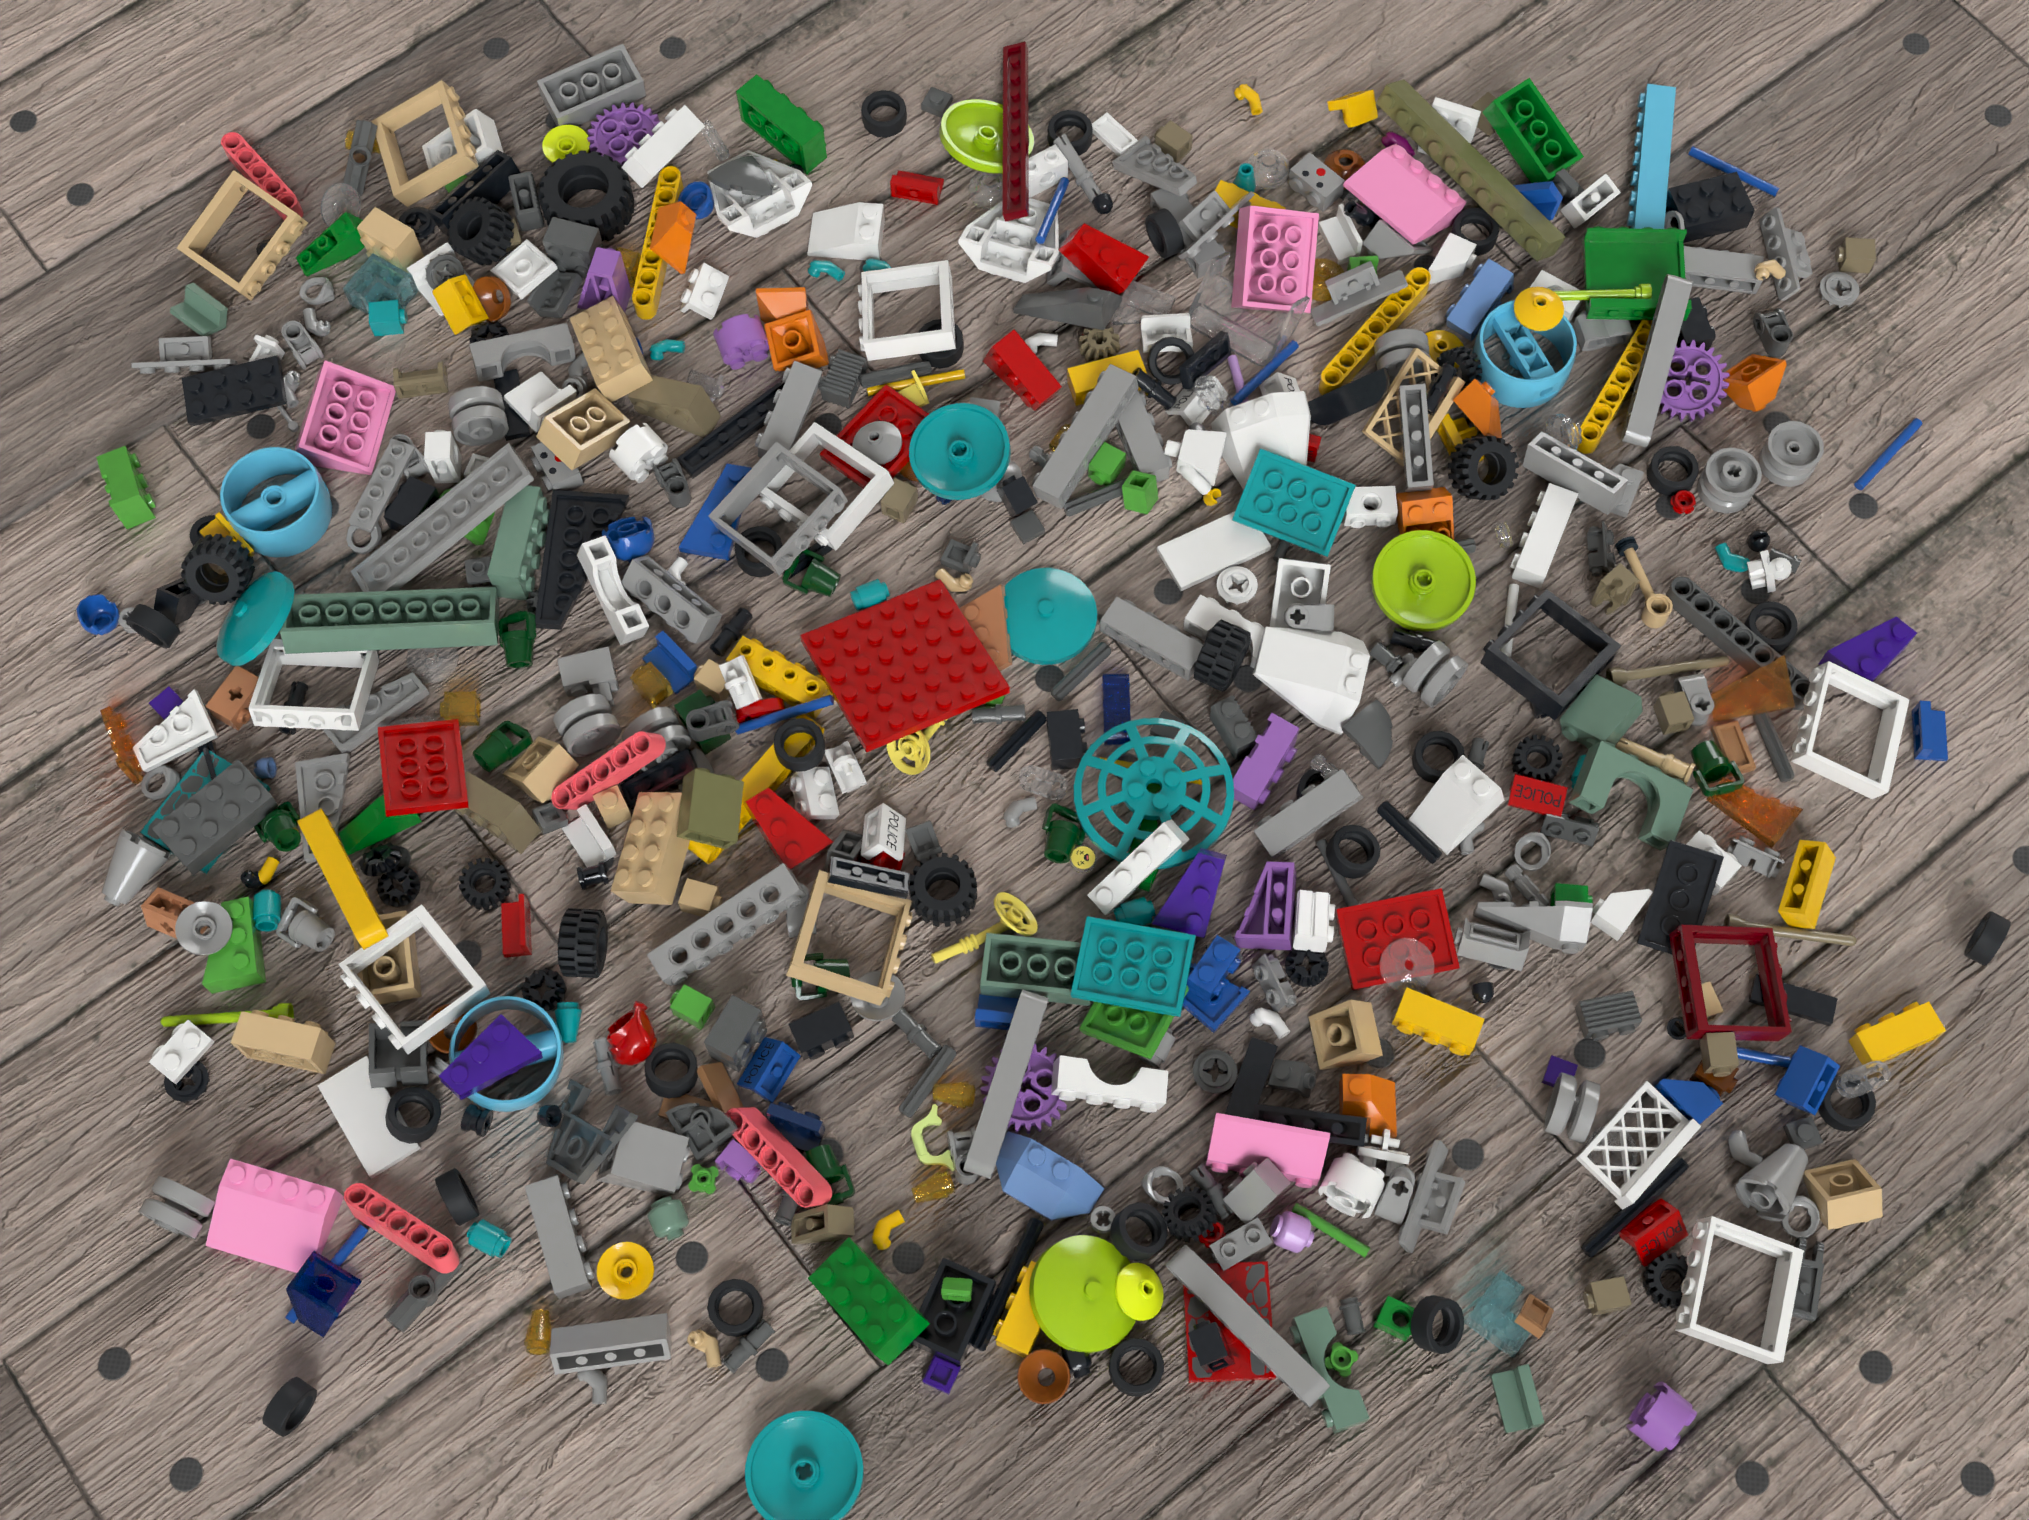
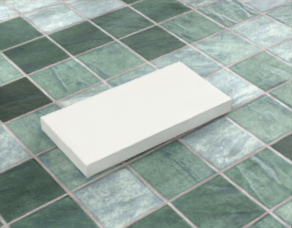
[1157,511,1271,591]
[317,1056,421,1179]

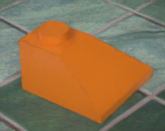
[650,201,696,274]
[756,287,809,323]
[764,310,829,371]
[1723,354,1787,412]
[1453,379,1502,438]
[1339,1074,1397,1138]

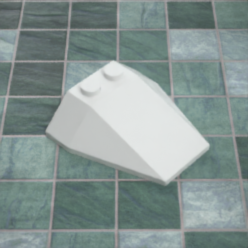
[707,150,812,238]
[959,198,1059,283]
[1211,391,1311,490]
[1253,627,1370,735]

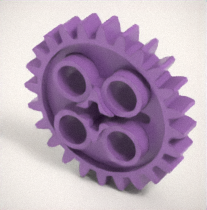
[587,102,660,166]
[1660,340,1729,422]
[981,1044,1067,1134]

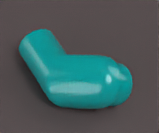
[862,258,892,272]
[808,260,845,282]
[649,339,685,361]
[1715,543,1750,573]

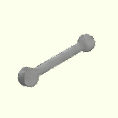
[277,405,299,432]

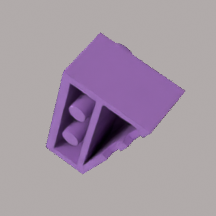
[577,247,632,312]
[1233,712,1299,811]
[1234,862,1296,950]

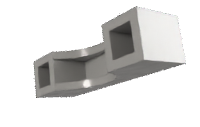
[469,323,576,382]

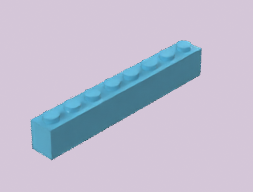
[1627,84,1676,229]

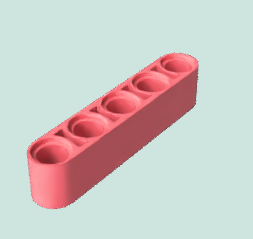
[221,132,303,220]
[551,731,666,810]
[726,1107,832,1208]
[344,1183,460,1273]

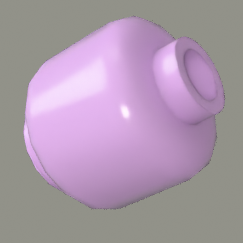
[1270,1211,1314,1253]

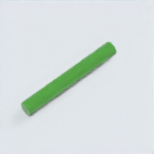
[1291,1203,1370,1257]

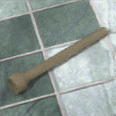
[1606,656,1730,687]
[1723,914,1857,946]

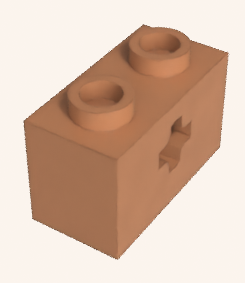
[205,666,259,731]
[141,887,208,939]

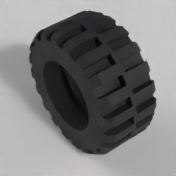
[538,151,635,241]

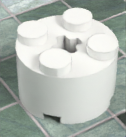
[609,423,668,483]
[1319,1153,1385,1218]

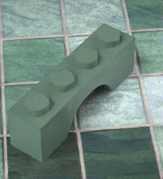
[1289,1306,1369,1434]

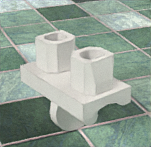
[1747,550,1792,593]
[719,655,762,709]
[825,741,867,794]
[1356,1129,1410,1176]

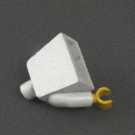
[1164,422,1227,506]

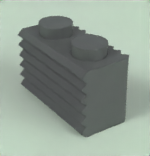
[508,172,544,232]
[819,349,868,409]
[1209,696,1258,760]
[1575,990,1642,1041]

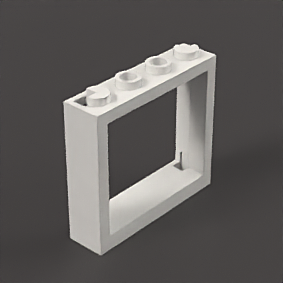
[858,260,956,361]
[759,422,894,551]
[248,639,379,731]
[1791,661,1909,799]
[339,904,490,1054]
[1675,1216,1804,1364]

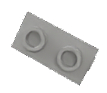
[1726,836,1785,878]
[1252,954,1297,1013]
[1209,1217,1272,1271]

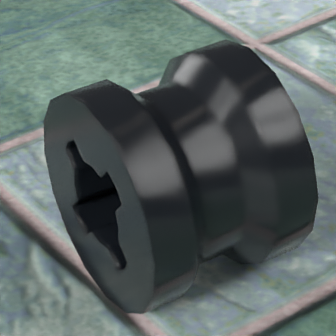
[461,1104,493,1137]

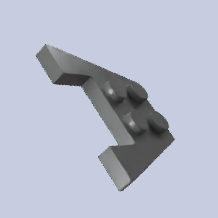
[546,1079,638,1185]

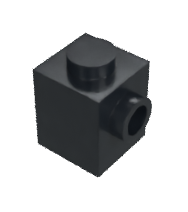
[997,475,1038,517]

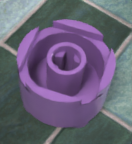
[713,314,769,370]
[1627,1381,1697,1452]

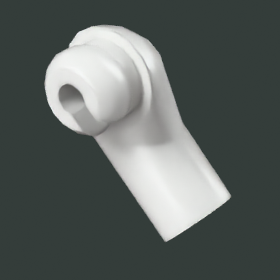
[1025,333,1058,354]
[668,557,688,585]
[1250,1008,1290,1039]

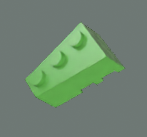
[96,446,156,529]
[202,897,266,994]

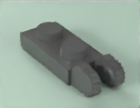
[1792,1237,1824,1322]

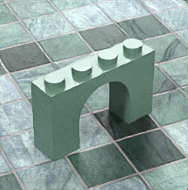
[1569,741,1693,851]

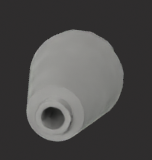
[102,829,172,907]
[1735,1144,1808,1221]

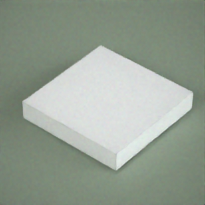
[490,239,558,300]

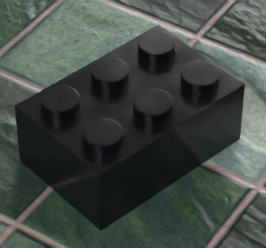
[1665,172,1755,243]
[910,1258,996,1366]

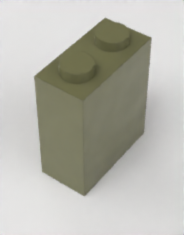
[677,768,744,849]

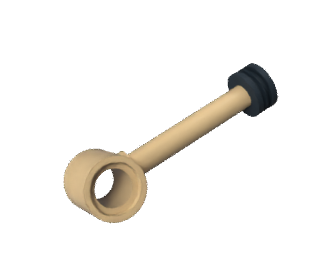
[1615,536,1673,629]

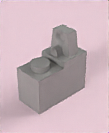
[557,647,619,707]

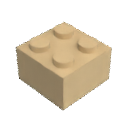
[357,207,424,277]

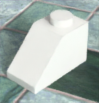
[1429,233,1477,284]
[1590,889,1653,941]

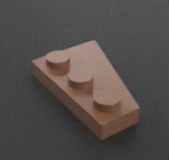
[959,584,1012,671]

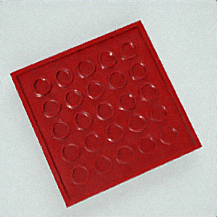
[800,579,1010,753]

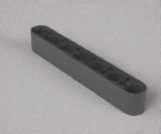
[1666,576,1810,710]

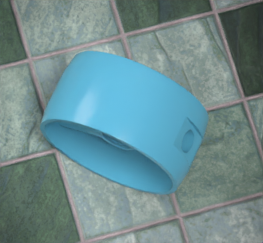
[1472,300,1577,408]
[220,447,332,557]
[449,996,564,1112]

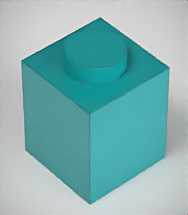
[368,300,408,336]

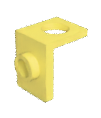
[898,370,929,408]

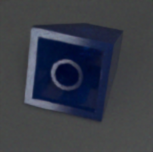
[286,1251,362,1338]

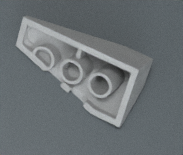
[1473,901,1593,954]

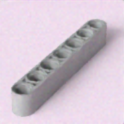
[1621,274,1693,447]
[964,990,1049,1179]
[1165,1244,1330,1408]

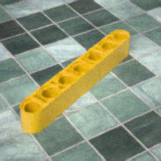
[632,166,684,320]
[1319,267,1431,395]
[1575,320,1653,454]
[688,714,825,864]
[297,808,389,950]

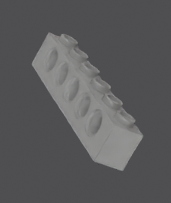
[647,863,806,986]

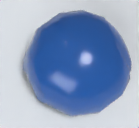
[76,594,120,635]

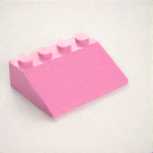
[1343,144,1466,245]
[1231,206,1319,313]
[294,360,396,475]
[1206,1113,1330,1188]
[206,1159,344,1278]

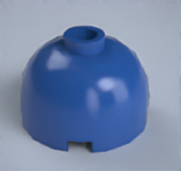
[602,517,655,563]

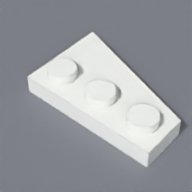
[133,689,218,772]

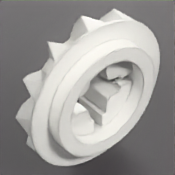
[1216,566,1258,605]

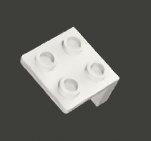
[1417,97,1481,155]
[407,242,475,316]
[504,372,577,432]

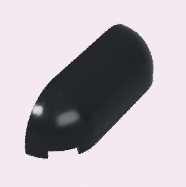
[1308,368,1390,425]

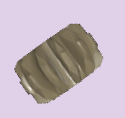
[1079,327,1120,363]

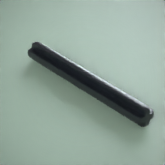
[1581,1157,1689,1257]
[971,1218,1044,1352]

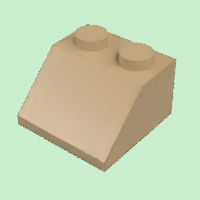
[503,736,579,803]
[1309,1000,1383,1070]
[1803,1159,1883,1230]

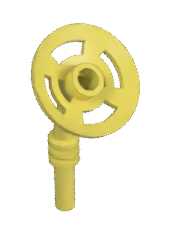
[887,719,948,775]
[931,892,1038,964]

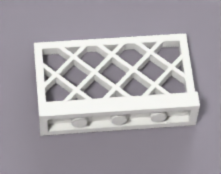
[1576,1081,1701,1209]

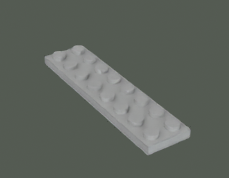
[351,443,534,592]

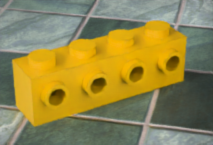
[726,636,832,719]

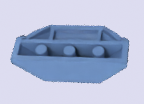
[996,1131,1104,1221]

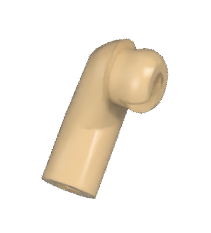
[1754,259,1786,281]
[935,568,973,592]
[687,1330,722,1368]

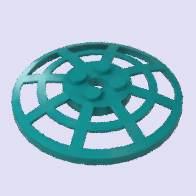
[1074,718,1234,869]

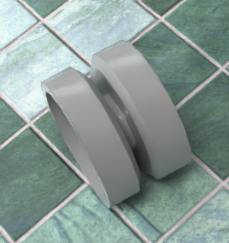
[1374,328,1432,386]
[447,386,509,446]
[1759,421,1824,487]
[1697,447,1762,514]
[1402,640,1468,708]
[553,694,622,757]
[622,707,691,771]
[1543,1072,1601,1143]
[138,1176,215,1240]

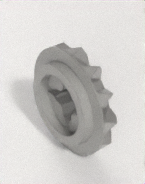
[1818,272,1859,308]

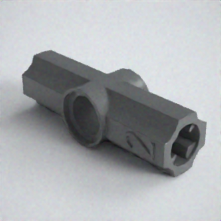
[341,120,378,196]
[384,1253,463,1333]

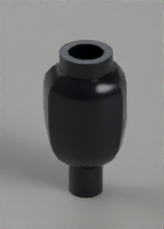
[1060,1347,1092,1379]

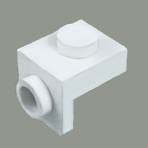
[249,335,285,362]

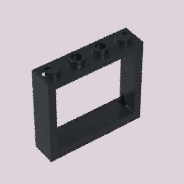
[1480,589,1622,721]

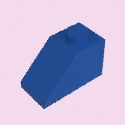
[1655,1079,1723,1125]

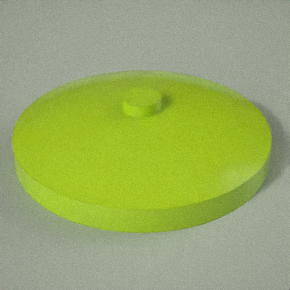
[939,99,1034,173]
[1371,530,1476,632]
[1029,1235,1136,1353]

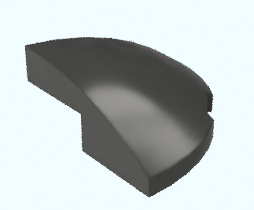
[707,155,772,196]
[1342,700,1393,770]
[665,1103,739,1160]

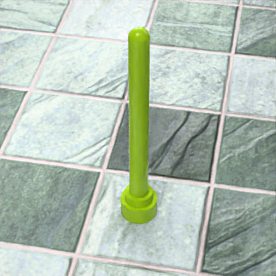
[1553,284,1652,301]
[161,1003,294,1027]

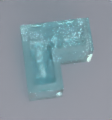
[343,253,418,315]
[1464,1270,1530,1357]

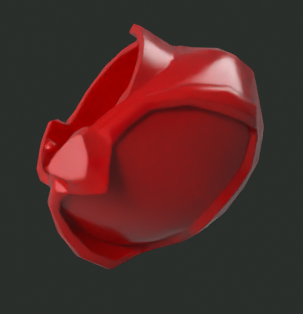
[606,1001,657,1066]

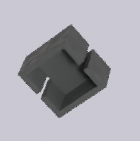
[542,217,604,278]
[704,995,767,1072]
[369,1020,428,1088]

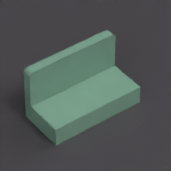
[170,283,228,336]
[1491,1364,1544,1433]

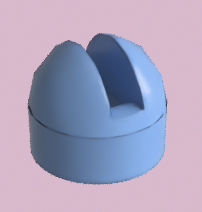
[254,757,276,779]

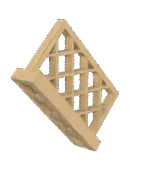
[1362,348,1465,466]

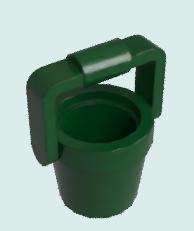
[782,549,841,597]
[499,611,536,668]
[473,721,533,772]
[1691,740,1745,797]
[254,801,301,852]
[1042,803,1085,864]
[791,953,850,1000]
[804,1144,855,1208]

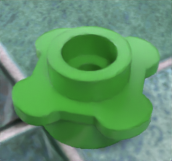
[688,1164,719,1194]
[1324,1342,1358,1377]

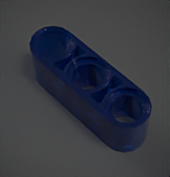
[1103,673,1131,745]

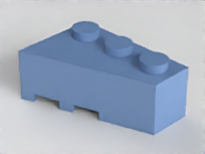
[1445,258,1514,342]

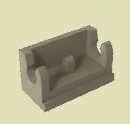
[393,361,449,399]
[1590,563,1640,615]

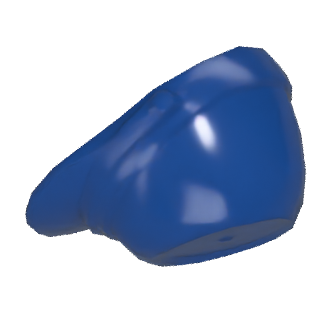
[678,182,714,219]

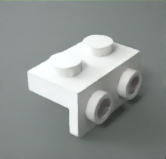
[680,263,729,320]
[1141,313,1193,353]
[790,767,840,821]
[149,1020,214,1084]

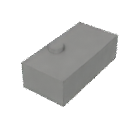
[537,44,646,127]

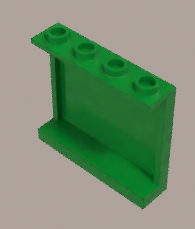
[1583,226,1692,321]

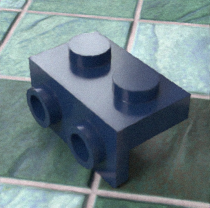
[766,1102,825,1152]

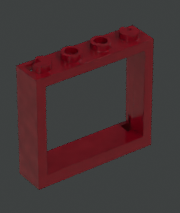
[1669,925,1792,1041]

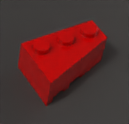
[1058,223,1149,295]
[982,329,1062,411]
[743,788,833,869]

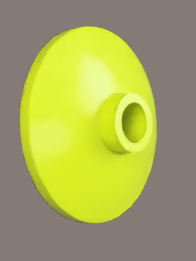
[542,125,590,163]
[1115,1263,1164,1321]

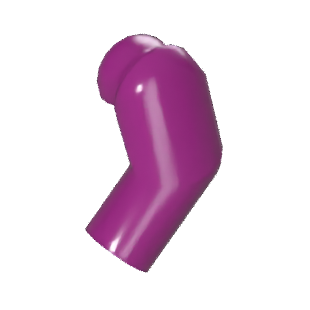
[1381,131,1415,157]

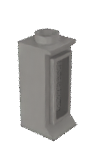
[1454,918,1531,971]

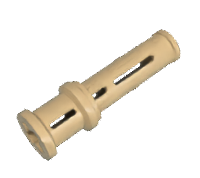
[1615,737,1696,785]

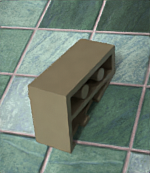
[628,375,721,438]
[453,771,541,854]

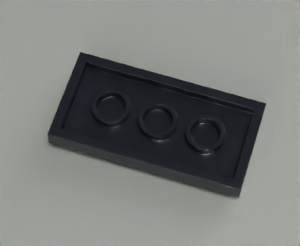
[182,355,287,427]
[1637,840,1724,955]

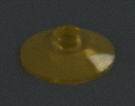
[1312,258,1344,301]

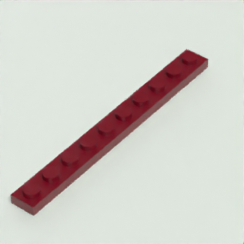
[1002,41,1029,222]

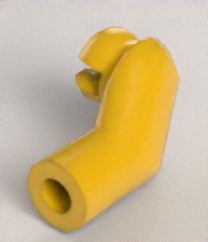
[1234,84,1263,115]
[872,1210,905,1250]

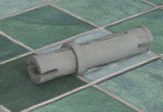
[1053,134,1103,204]

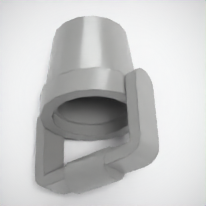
[276,897,335,952]

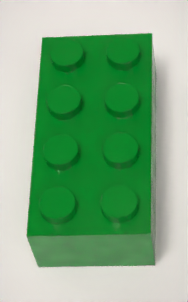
[736,74,827,175]
[1483,78,1584,183]
[808,1237,930,1366]

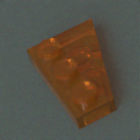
[1711,655,1795,722]
[100,706,143,785]
[1706,777,1803,848]

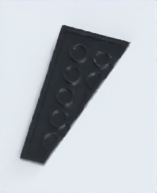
[535,490,630,630]

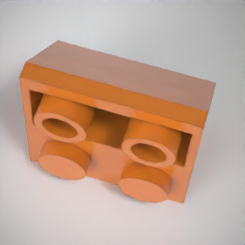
[1396,487,1454,540]

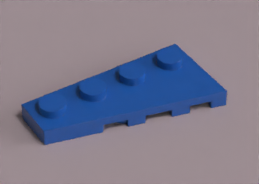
[679,464,752,560]
[1183,963,1250,1033]

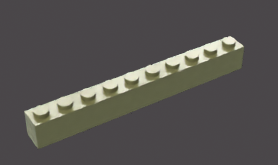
[1376,79,1566,262]

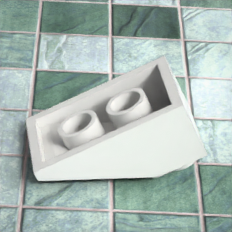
[422,109,504,176]
[807,202,885,260]
[1269,558,1331,630]
[1409,755,1505,855]

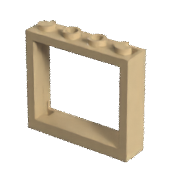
[371,80,478,207]
[177,170,308,301]
[786,870,913,1006]

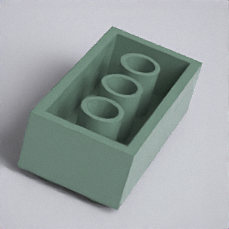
[487,485,550,601]
[980,933,1090,1006]

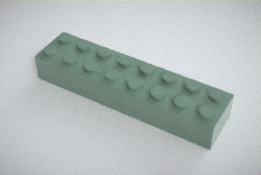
[280,587,500,654]

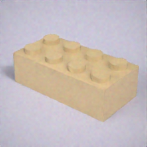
[570,296,653,403]
[611,792,690,905]

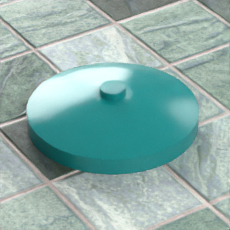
[909,403,1011,500]
[1004,568,1097,665]
[216,571,294,666]
[745,1411,864,1520]

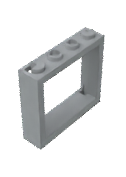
[708,442,848,576]

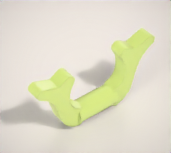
[911,1104,954,1171]

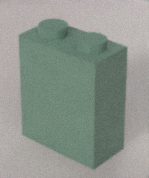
[1560,674,1643,749]

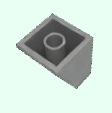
[597,1122,690,1195]

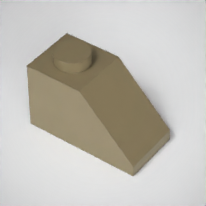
[791,1204,855,1244]

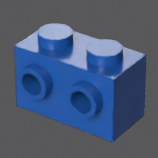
[1187,935,1241,1003]
[1775,1045,1840,1115]

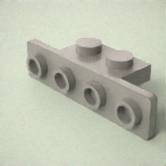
[1178,190,1255,260]
[1759,207,1813,301]
[1311,261,1408,326]
[131,336,237,374]
[349,439,415,532]
[1398,1139,1466,1253]

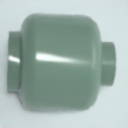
[647,1196,689,1241]

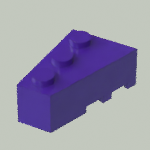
[1818,616,1917,682]
[1152,848,1227,938]
[439,1014,543,1100]

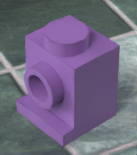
[715,1139,761,1184]

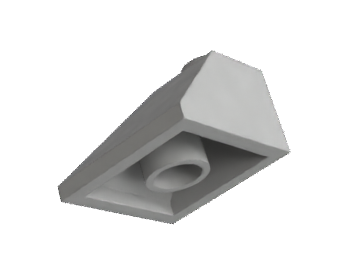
[1362,220,1433,259]

